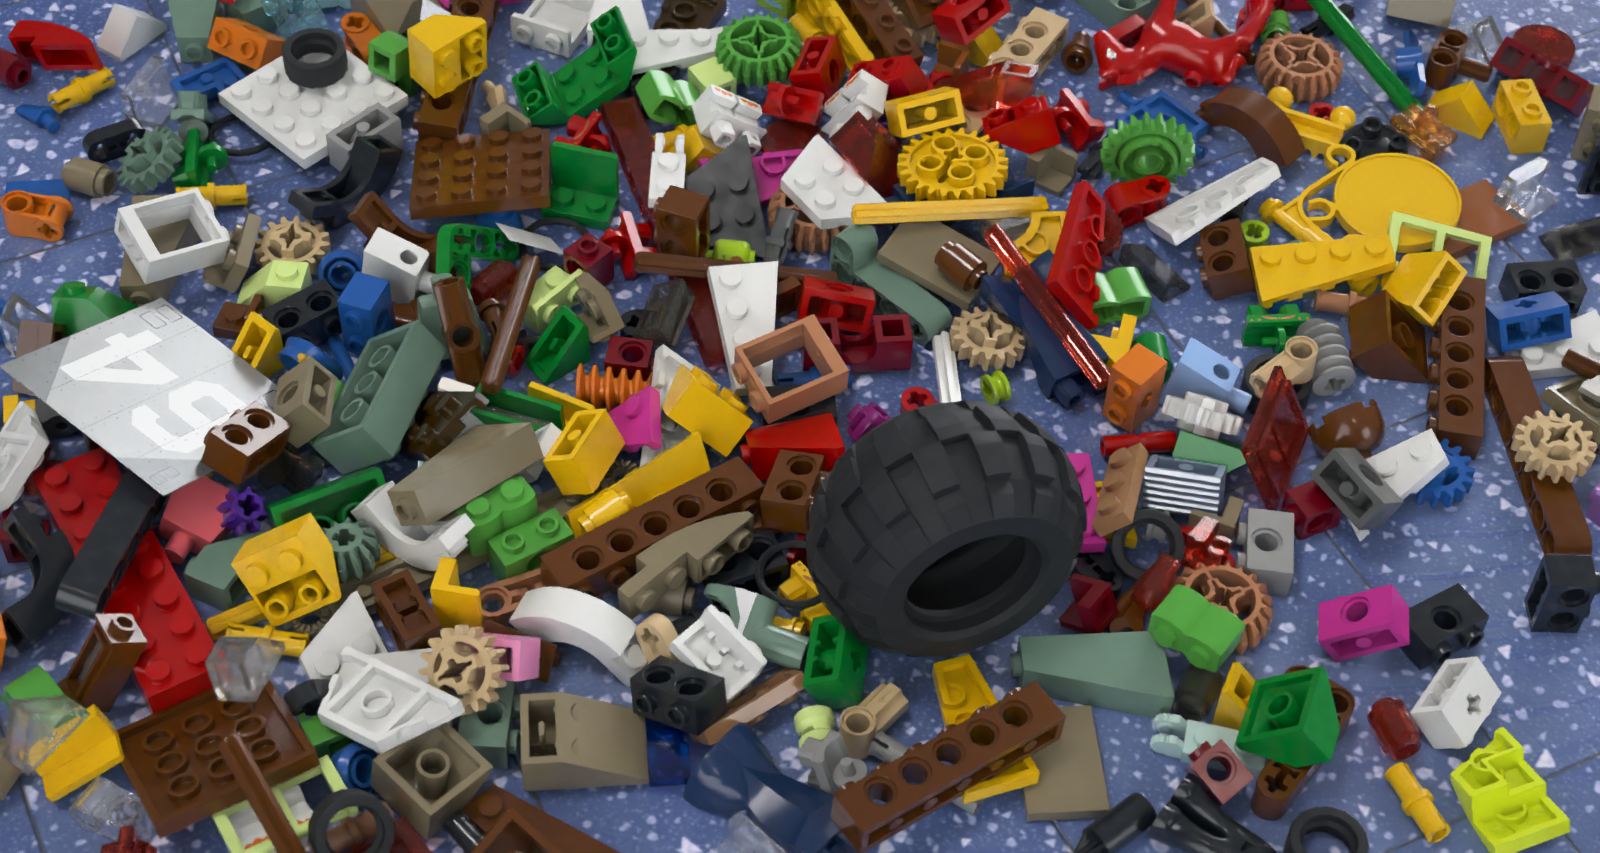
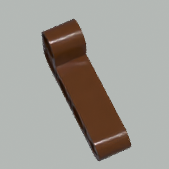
[1250,665,1355,821]

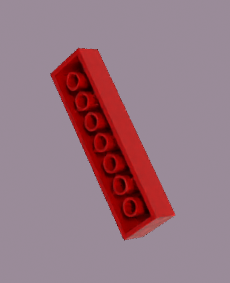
[32,447,230,715]

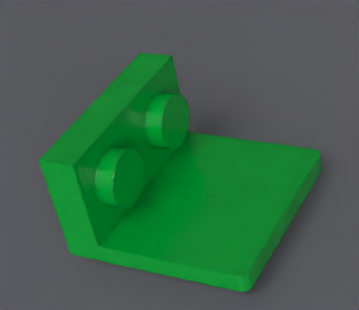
[542,141,620,231]

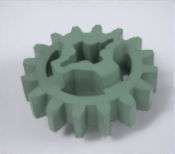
[116,125,184,195]

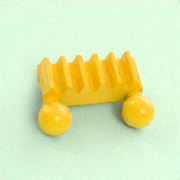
[1267,86,1356,160]

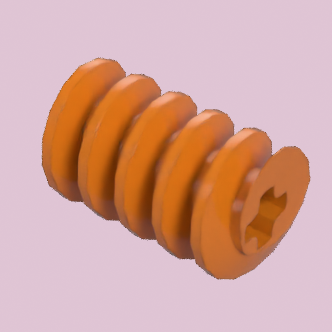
[575,363,653,412]

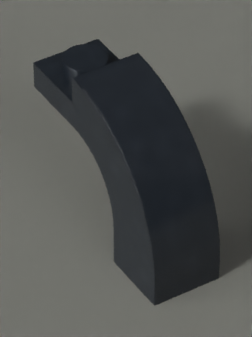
[288,135,403,228]
[1,505,75,653]

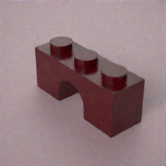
[1489,36,1594,118]
[800,314,913,372]

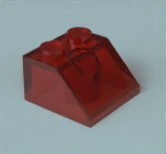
[829,110,902,198]

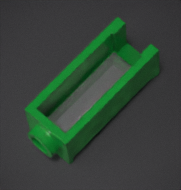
[470,383,566,431]

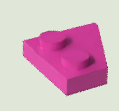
[608,385,662,454]

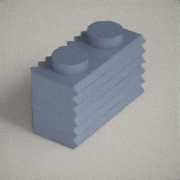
[1142,454,1227,516]

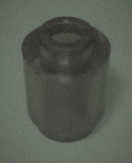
[1173,663,1224,721]

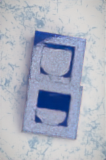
[645,717,691,787]

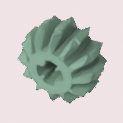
[321,517,381,584]

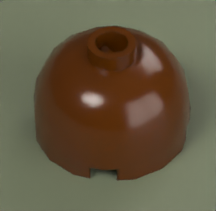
[1307,399,1385,459]

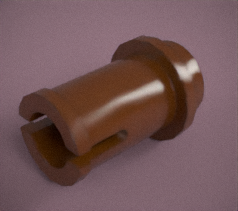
[478,298,505,341]

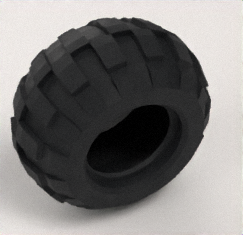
[806,400,1087,657]

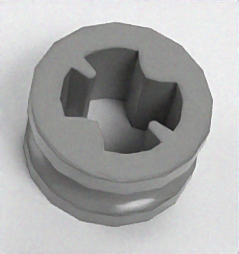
[1145,507,1170,544]

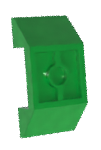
[511,5,637,125]

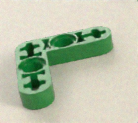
[436,223,519,292]

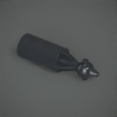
[1066,792,1157,853]

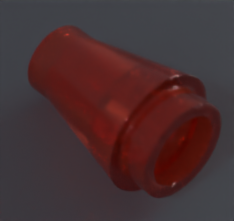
[1130,552,1181,612]

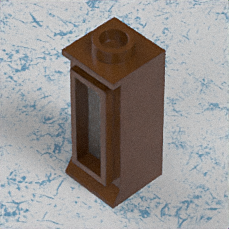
[57,613,148,714]

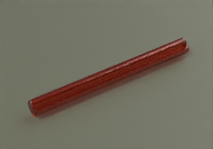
[984,224,1110,390]

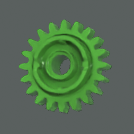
[1100,112,1195,189]

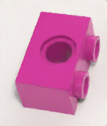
[1318,584,1410,663]

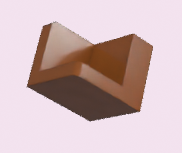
[928,40,971,91]

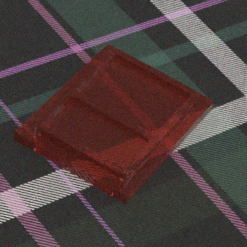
[1241,366,1309,511]

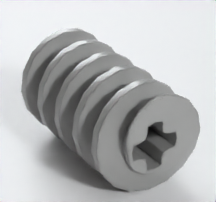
[1295,318,1356,396]

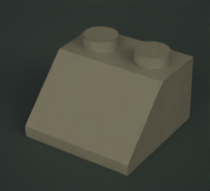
[370,722,493,841]

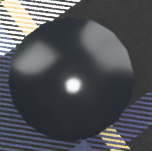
[1342,116,1410,161]

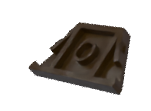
[399,391,490,461]

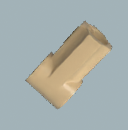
[1249,335,1318,401]
[839,682,909,760]

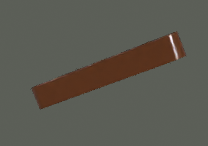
[1484,356,1593,555]

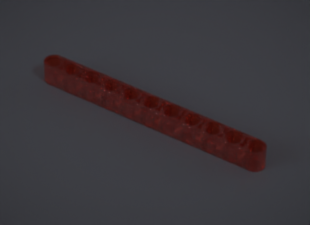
[601,96,726,369]

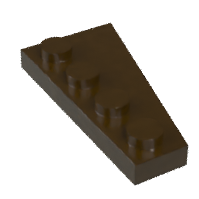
[640,0,727,79]

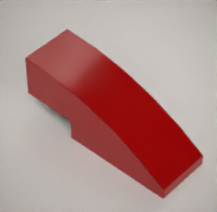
[8,20,104,70]

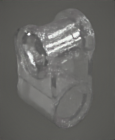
[68,776,154,849]

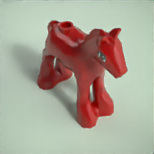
[1092,0,1277,90]

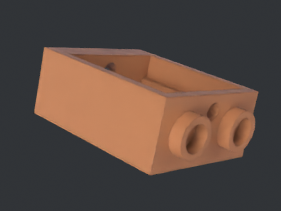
[731,314,849,424]

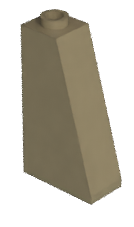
[119,193,204,306]
[387,422,544,526]

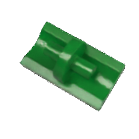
[171,128,228,187]
[1241,304,1311,354]

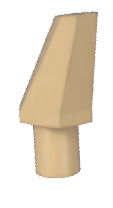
[481,80,507,109]

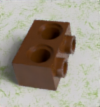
[653,185,710,257]
[1195,218,1255,301]
[201,401,293,486]
[760,449,829,534]
[371,569,442,651]

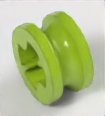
[1241,220,1270,251]
[980,370,1011,406]

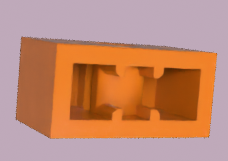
[207,17,286,70]
[1102,343,1168,434]

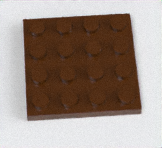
[409,127,551,220]
[117,666,321,839]

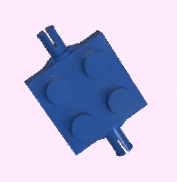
[1114,89,1209,160]

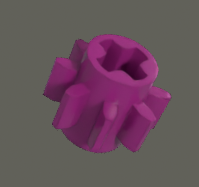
[846,402,891,442]

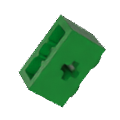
[802,615,869,710]

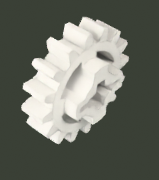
[1161,391,1244,440]

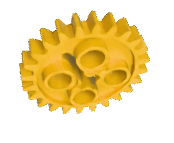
[897,127,1008,201]

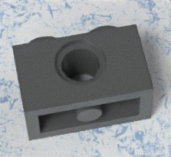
[1309,448,1404,530]

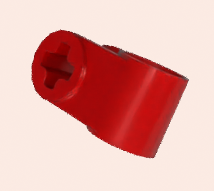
[1102,175,1171,228]

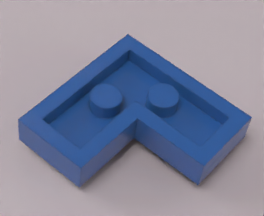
[169,57,246,114]

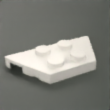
[780,135,886,229]
[0,401,50,512]
[317,646,465,754]

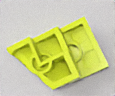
[1450,727,1570,853]

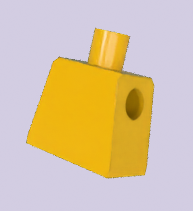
[1381,251,1468,327]

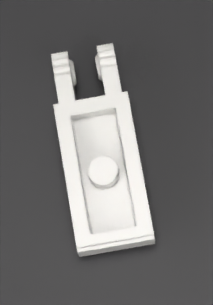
[648,133,686,208]

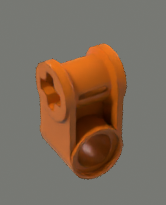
[341,12,382,65]
[0,190,74,242]

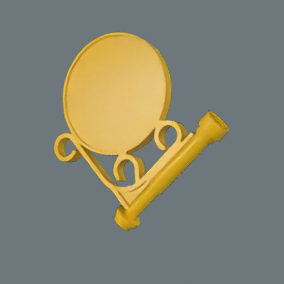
[1259,144,1462,297]

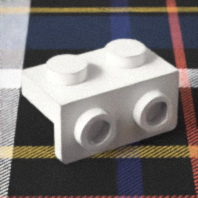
[668,605,767,704]

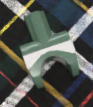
[703,583,810,671]

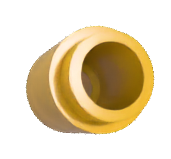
[577,488,636,533]

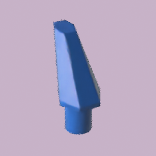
[14,104,61,133]

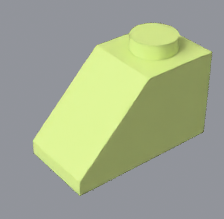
[237,260,313,308]

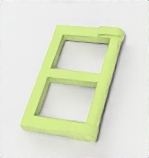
[1387,211,1492,279]
[211,755,359,853]

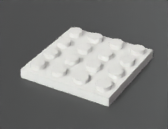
[218,50,409,169]

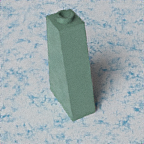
[167,0,225,63]
[1010,631,1175,718]

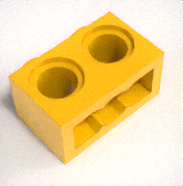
[1491,79,1553,154]

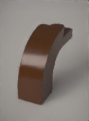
[1195,86,1306,168]
[348,191,462,277]

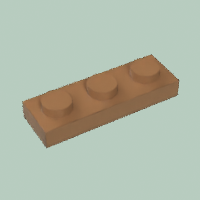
[1092,442,1149,537]
[690,668,804,747]

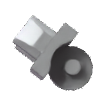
[797,730,869,795]

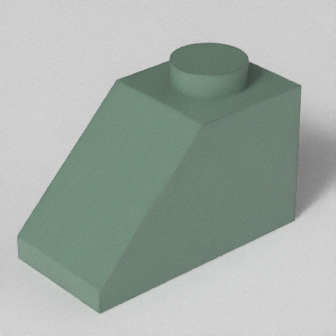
[183,531,265,611]

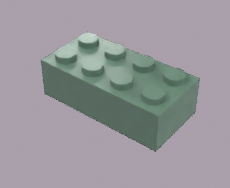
[312,320,447,475]

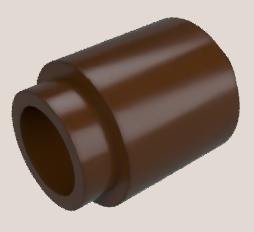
[934,241,988,291]

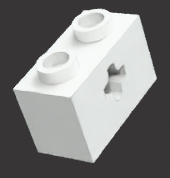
[1410,656,1502,749]

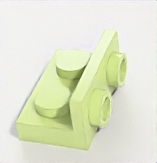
[522,265,585,334]

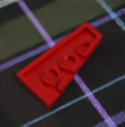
[1045,180,1106,330]

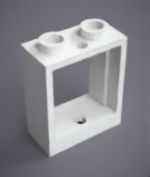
[114,188,230,284]

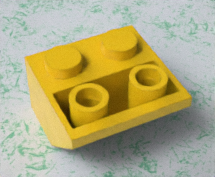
[407,14,488,99]
[662,364,753,457]
[230,512,342,627]

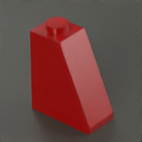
[740,412,845,480]

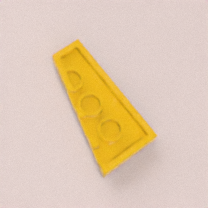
[795,0,875,73]
[1249,234,1396,309]
[564,431,711,538]
[932,654,1040,804]

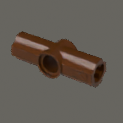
[432,276,485,389]

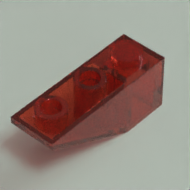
[934,60,1039,111]

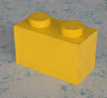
[884,86,965,138]
[543,408,626,495]

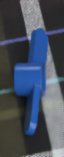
[1395,28,1426,98]

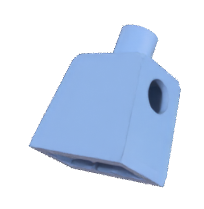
[1159,337,1252,415]

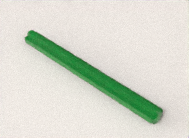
[1307,0,1426,123]

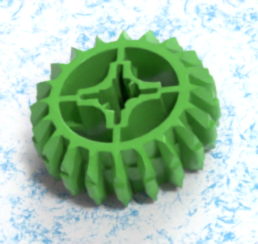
[715,13,803,90]

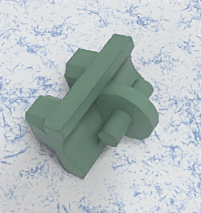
[170,91,216,143]

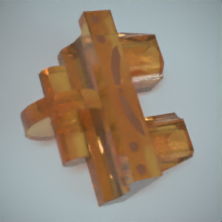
[1389,103,1458,162]

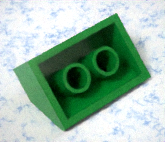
[264,466,386,545]

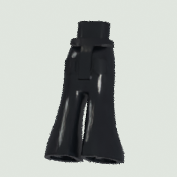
[1147,772,1277,853]

